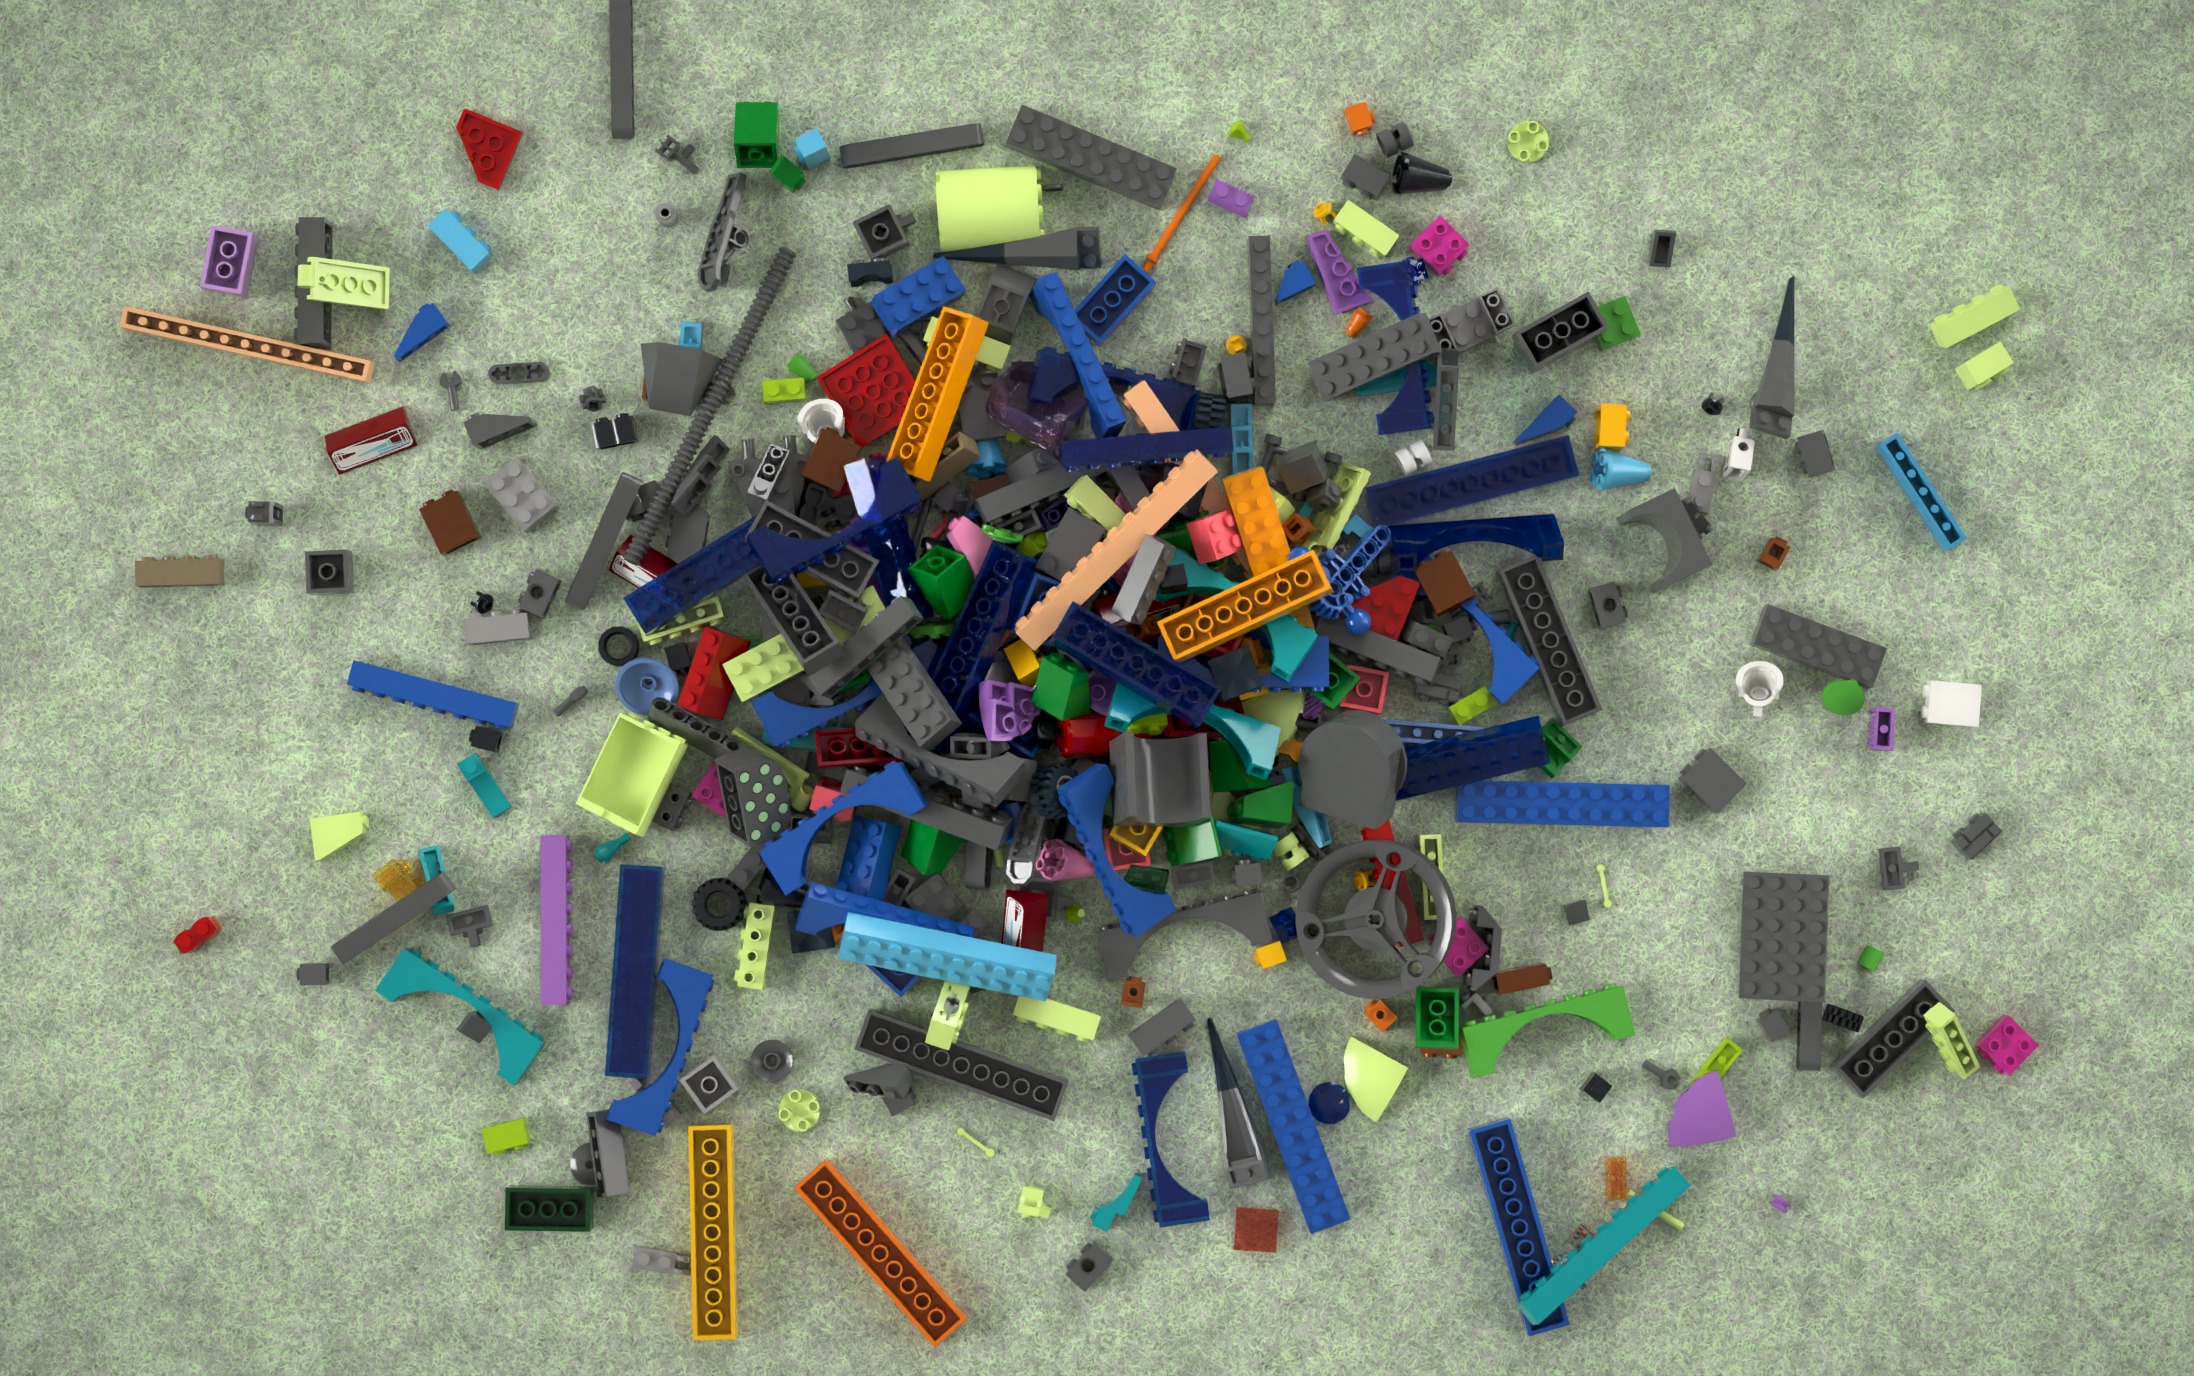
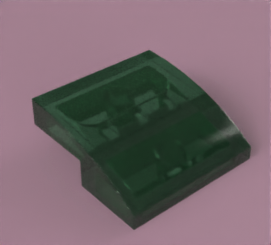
[1123,864,1169,892]

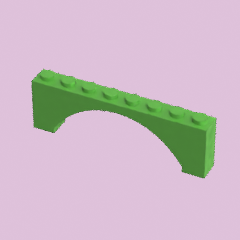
[1459,983,1635,1078]

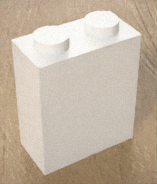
[1921,680,1982,728]

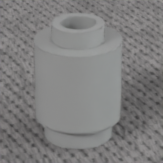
[655,203,678,227]

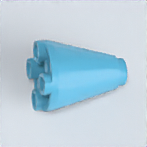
[1589,448,1651,490]

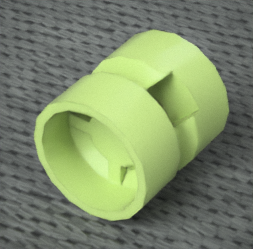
[1273,832,1309,871]

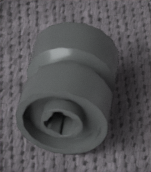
[1376,121,1414,158]
[1361,548,1392,578]

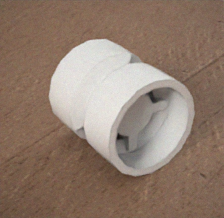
[1394,440,1433,477]

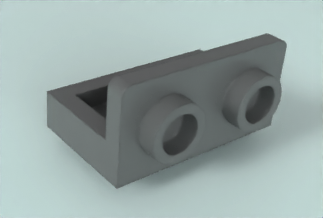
[1169,338,1207,387]
[819,589,868,634]

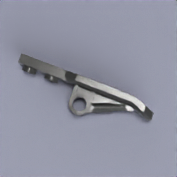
[698,172,749,292]
[1006,762,1056,886]

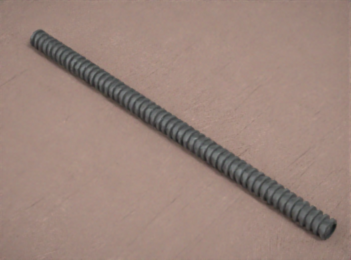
[623,247,796,566]

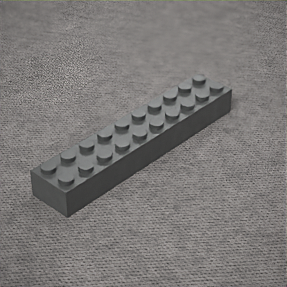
[854,1008,1069,1121]

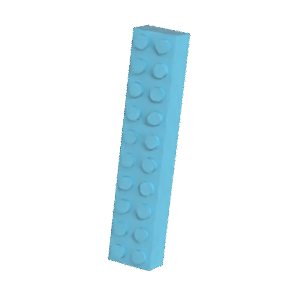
[838,912,1057,1001]

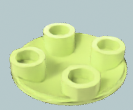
[1507,121,1549,163]
[778,1089,821,1132]

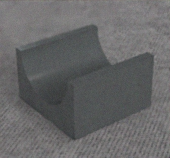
[1617,488,1713,593]
[1109,731,1211,827]

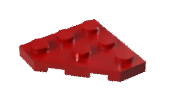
[456,108,523,190]
[1338,575,1420,641]

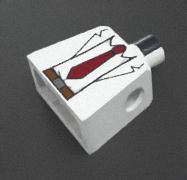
[1722,428,1755,481]

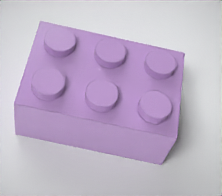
[200,225,259,298]

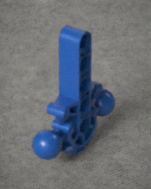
[1288,525,1391,635]

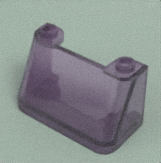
[986,360,1089,451]

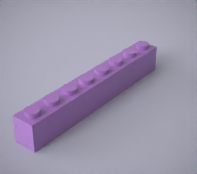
[540,835,573,1005]

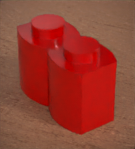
[173,916,222,954]

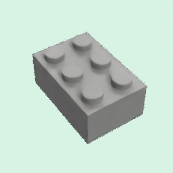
[484,457,559,534]

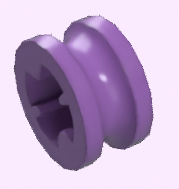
[1769,1195,1791,1214]

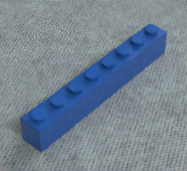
[347,660,519,731]

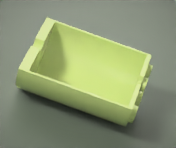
[936,165,1044,252]
[576,712,688,837]

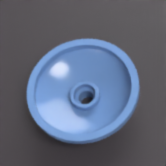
[615,657,679,716]

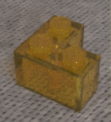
[372,859,424,901]

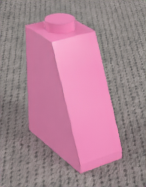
[946,516,1004,582]

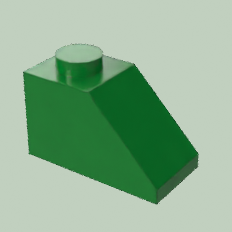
[769,155,806,193]

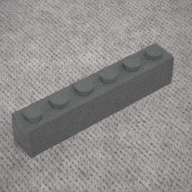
[808,596,924,699]

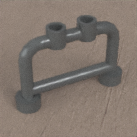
[1261,434,1343,502]

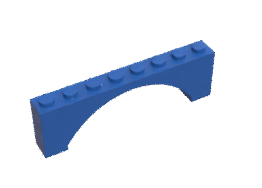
[1030,272,1127,443]
[1390,551,1540,707]
[751,634,924,748]
[1158,636,1329,693]
[759,760,930,896]
[1057,763,1176,937]
[795,882,974,938]
[606,958,715,1136]

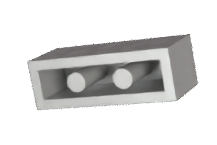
[464,609,532,645]

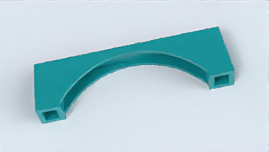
[1154,548,1318,682]
[1104,674,1281,780]
[375,947,546,1086]

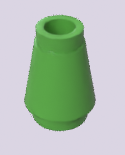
[786,353,818,383]

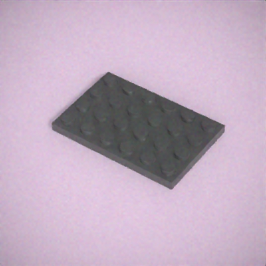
[1739,872,1830,1003]

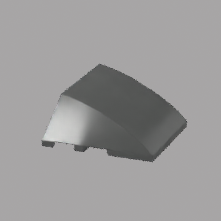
[641,342,723,416]

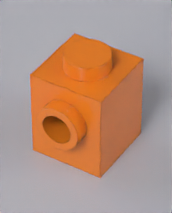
[1344,102,1375,137]
[1364,999,1398,1032]

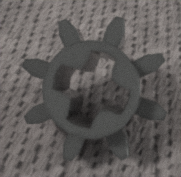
[579,386,606,412]

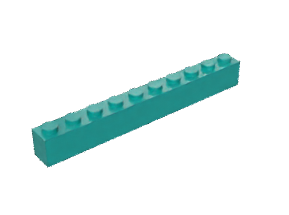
[1517,1166,1691,1325]

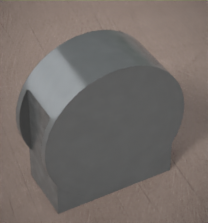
[1298,710,1407,830]

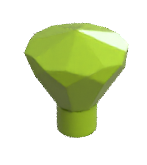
[1228,120,1251,143]
[1065,903,1085,924]

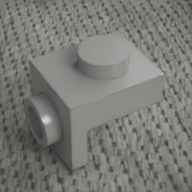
[1459,992,1493,1016]

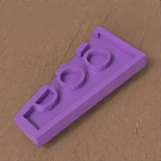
[1305,229,1374,315]

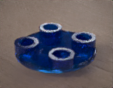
[1308,1082,1351,1124]

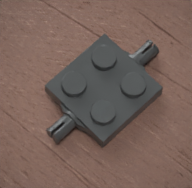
[836,296,892,354]

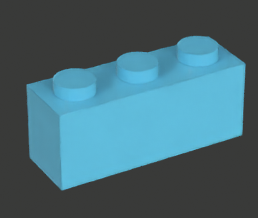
[794,128,831,170]
[428,208,492,274]

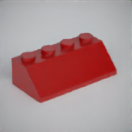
[677,626,751,720]

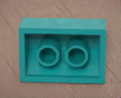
[1214,819,1278,862]

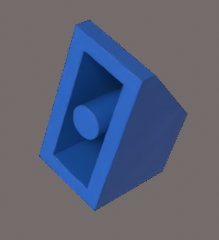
[1275,261,1316,304]

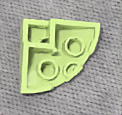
[1242,689,1305,756]
[1343,1037,1408,1122]

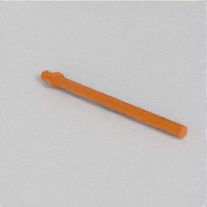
[1141,154,1221,274]

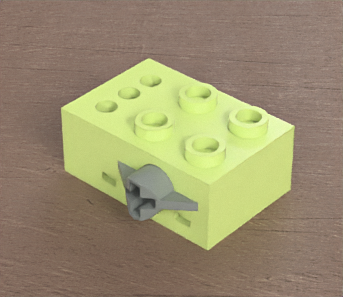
[925,981,970,1051]

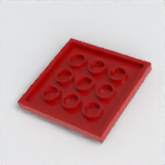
[816,333,916,449]

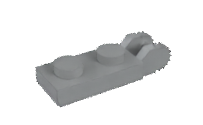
[1689,453,1718,514]
[632,1246,691,1276]

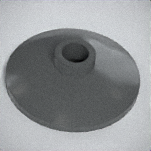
[751,1040,793,1082]
[570,1143,596,1185]

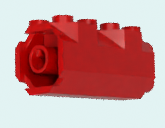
[1054,710,1152,758]

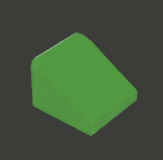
[1857,945,1884,971]

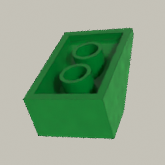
[1304,652,1361,710]
[1162,814,1222,867]
[1415,987,1459,1050]

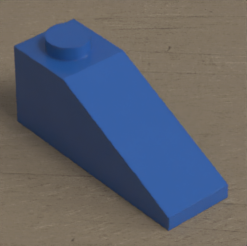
[394,303,451,362]
[1513,395,1577,445]

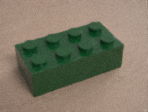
[505,1185,594,1232]

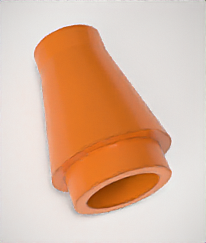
[1345,307,1373,339]

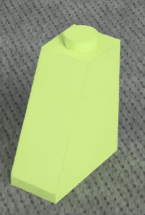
[310,812,369,861]

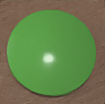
[981,524,1024,544]
[1822,679,1865,715]

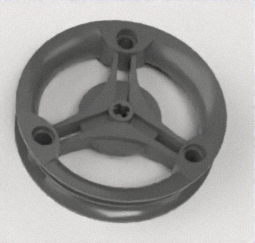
[1296,839,1457,999]

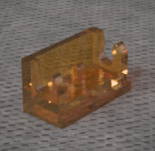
[1605,1156,1627,1201]

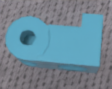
[1342,514,1379,539]

